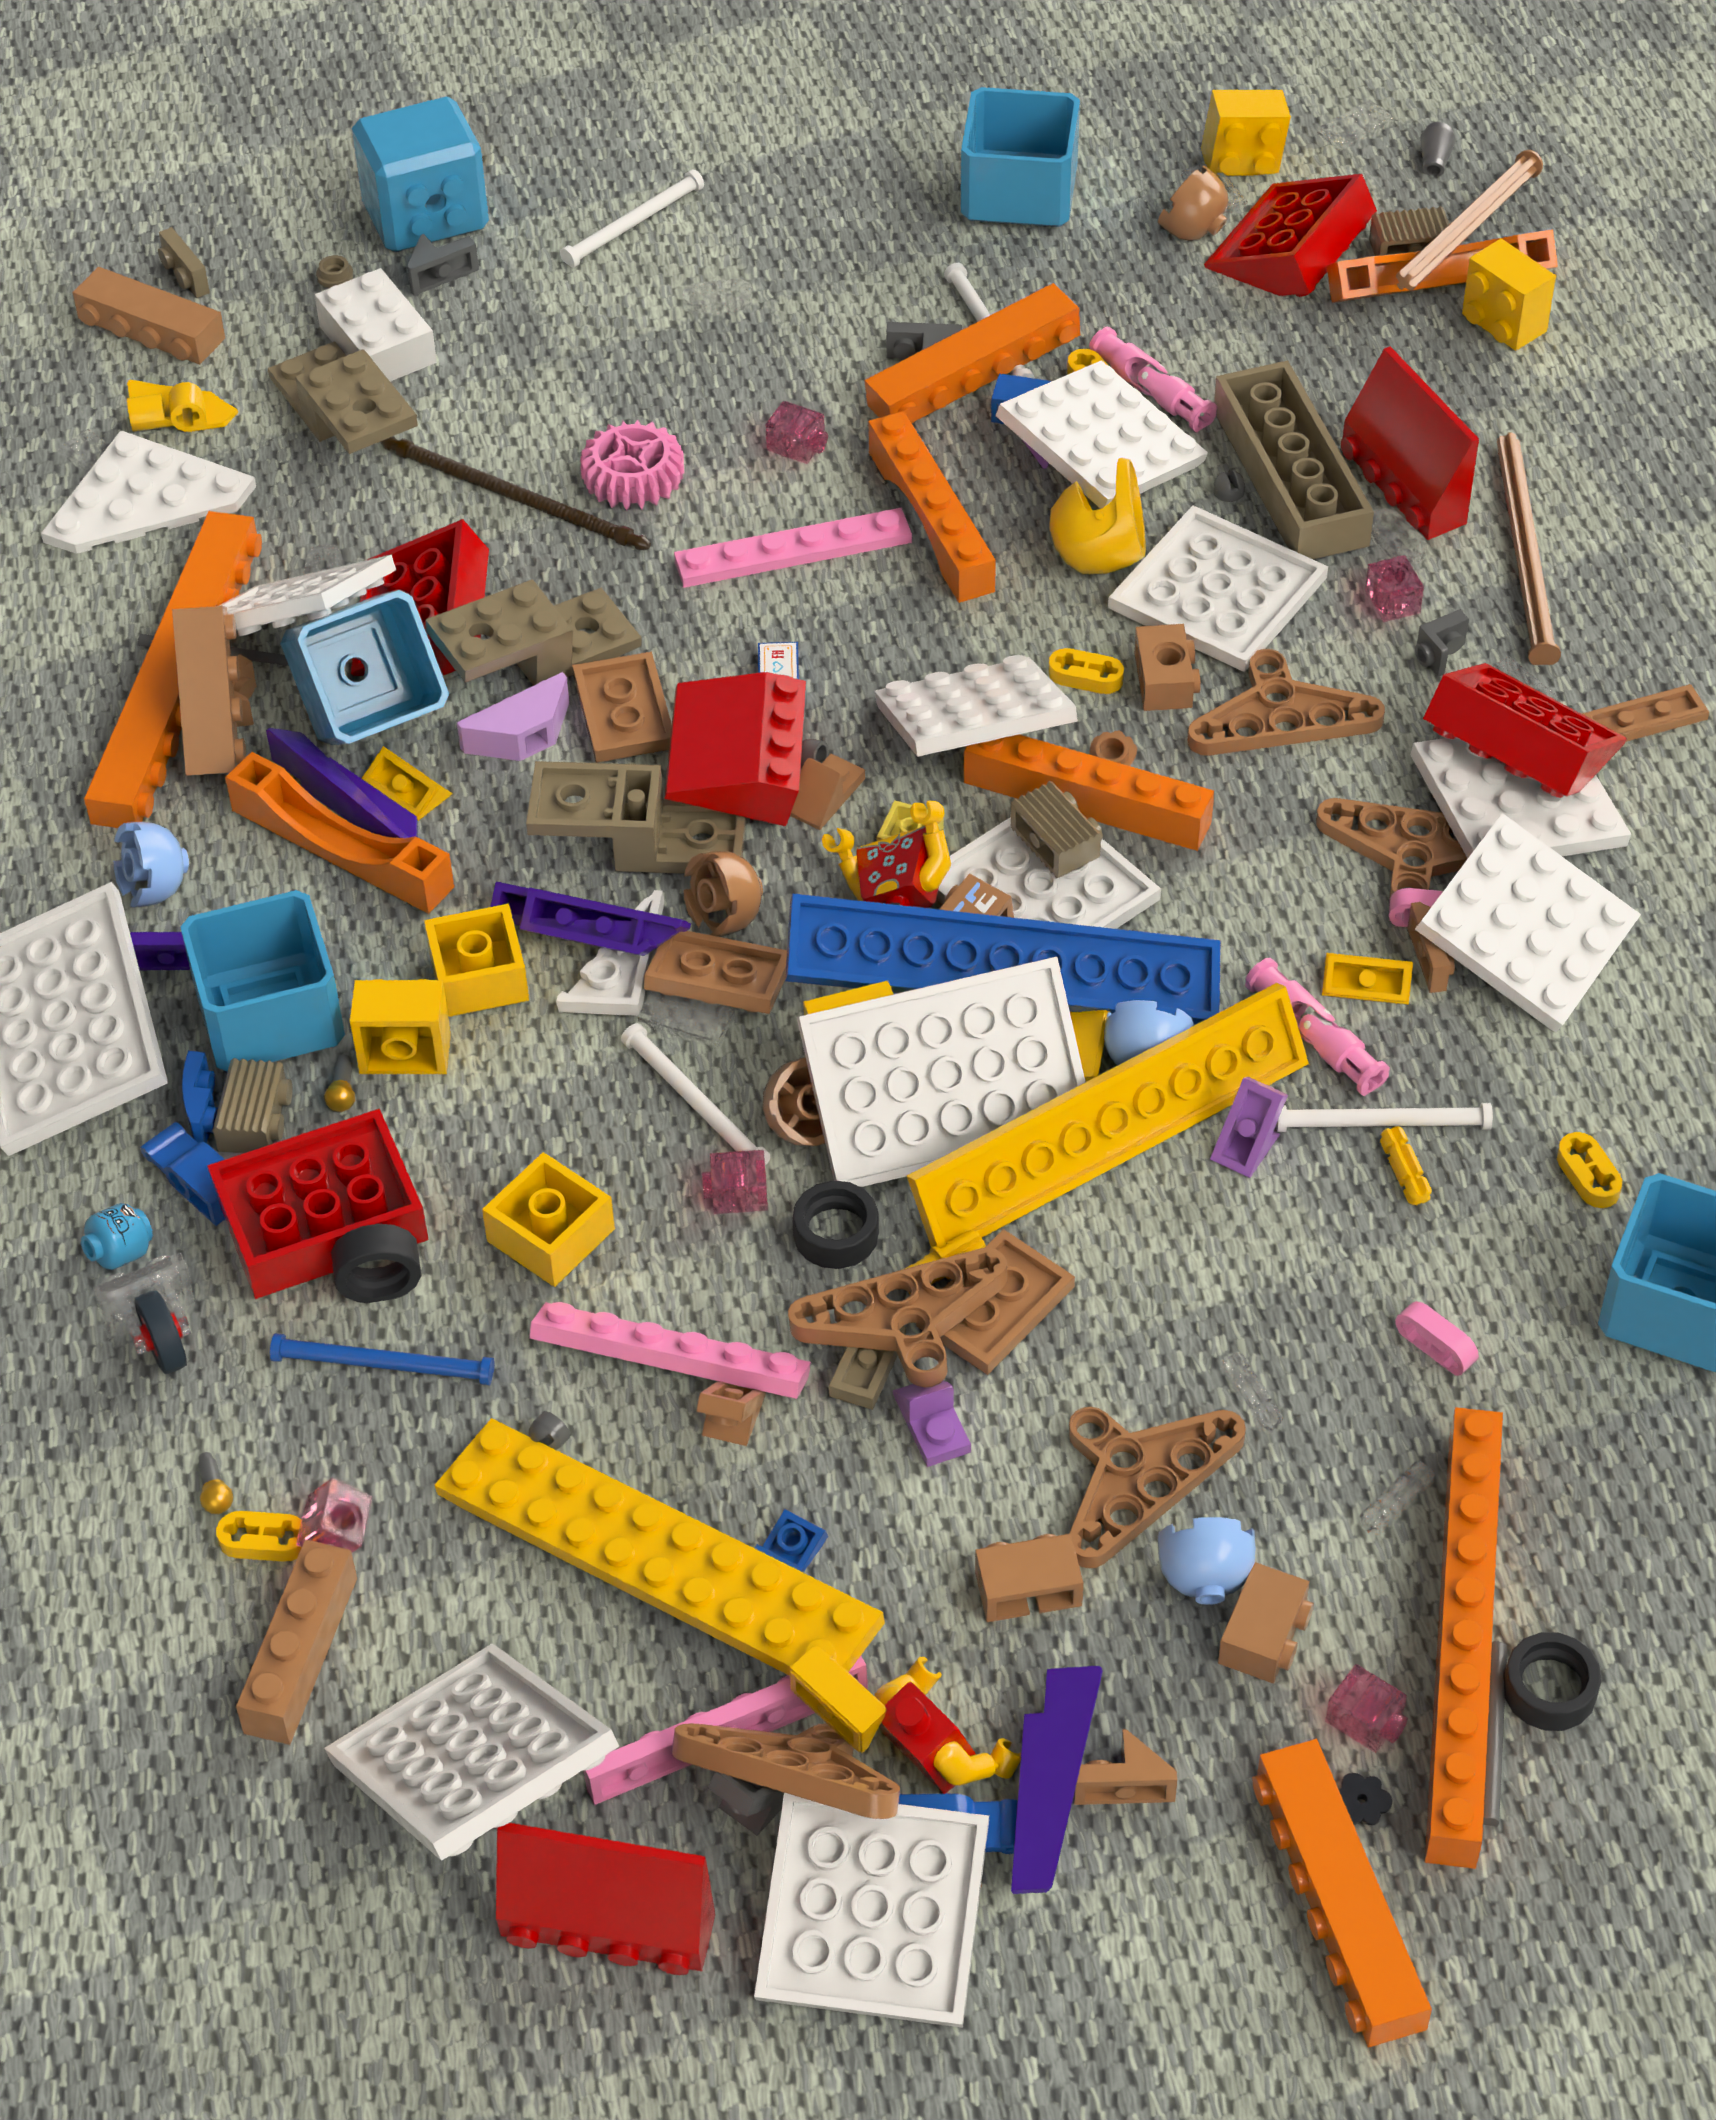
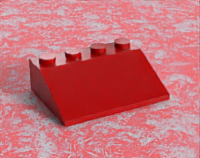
[1204,173,1377,297]
[1341,346,1479,540]
[351,519,489,676]
[1423,663,1627,798]
[664,672,806,826]
[207,1108,429,1299]
[496,1823,716,1975]

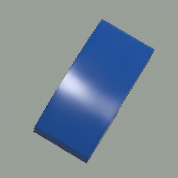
[182,1050,218,1143]
[755,1509,828,1572]

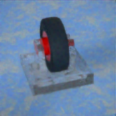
[93,1252,195,1374]

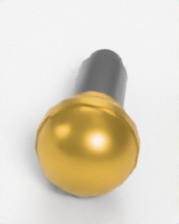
[324,1054,355,1112]
[198,1452,233,1514]

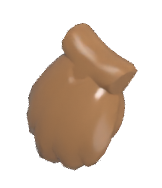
[1089,730,1137,766]

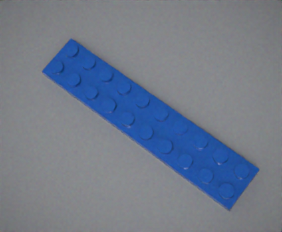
[785,894,1221,1025]

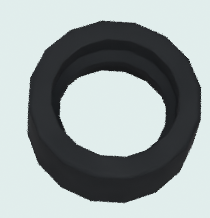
[792,1180,879,1269]
[331,1224,422,1303]
[1504,1632,1602,1731]

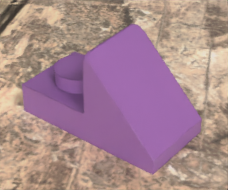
[1210,1077,1288,1178]
[893,1380,971,1467]

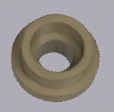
[316,255,354,288]

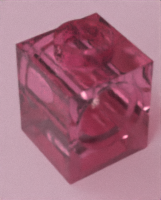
[766,400,828,464]
[1365,555,1424,622]
[702,1150,768,1214]
[296,1478,373,1553]
[1325,1664,1408,1753]

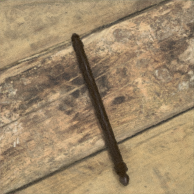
[380,436,651,550]

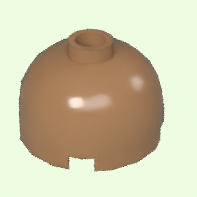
[1158,165,1228,241]
[684,851,763,937]
[763,1058,825,1146]

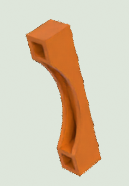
[1326,229,1558,303]
[868,411,996,603]
[225,752,454,914]

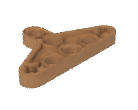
[1188,649,1385,755]
[1316,798,1468,897]
[788,1248,1008,1387]
[1069,1407,1246,1569]
[672,1723,900,1819]

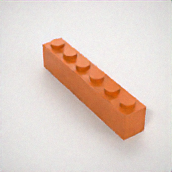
[864,283,1080,423]
[964,734,1214,851]
[1252,1739,1432,2048]

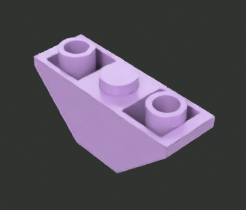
[457,672,569,761]

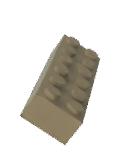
[1214,360,1374,559]

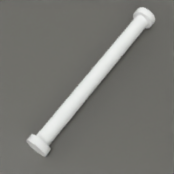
[560,169,704,268]
[944,263,1035,379]
[621,1023,770,1173]
[1276,1103,1493,1132]

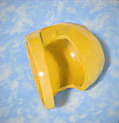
[1049,457,1146,574]

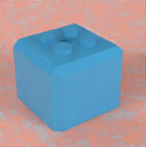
[961,87,1080,227]
[352,96,489,252]
[280,590,449,745]
[180,890,345,1072]
[1598,1173,1716,1373]

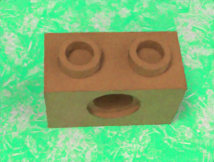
[1134,624,1200,711]

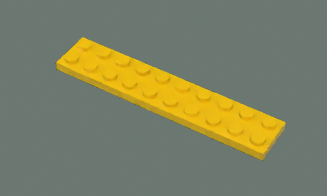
[907,983,1309,1249]
[434,1418,885,1676]

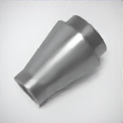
[1420,122,1456,176]

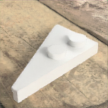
[556,890,664,1016]

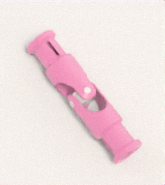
[1089,327,1217,432]
[1245,958,1390,1096]

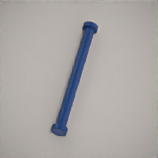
[270,1333,495,1386]

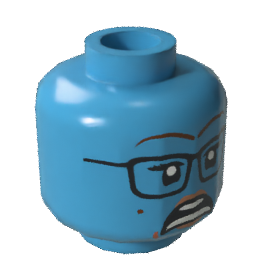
[81,1203,153,1270]

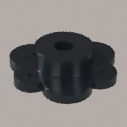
[1339,1773,1393,1825]

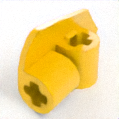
[127,379,238,432]

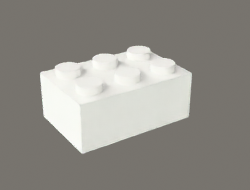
[314,268,437,382]

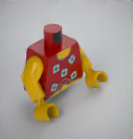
[822,800,951,908]
[874,1657,1021,1794]

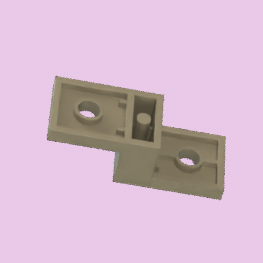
[268,341,418,454]
[426,579,642,686]
[526,761,747,874]

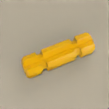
[1380,1126,1432,1205]

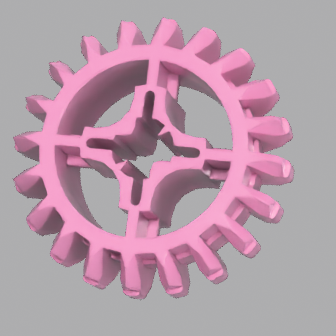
[580,420,684,511]

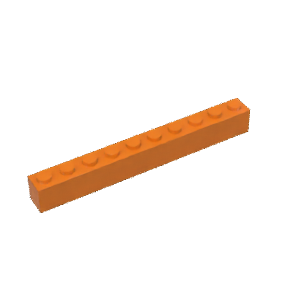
[84,511,262,828]
[1425,1407,1503,1869]

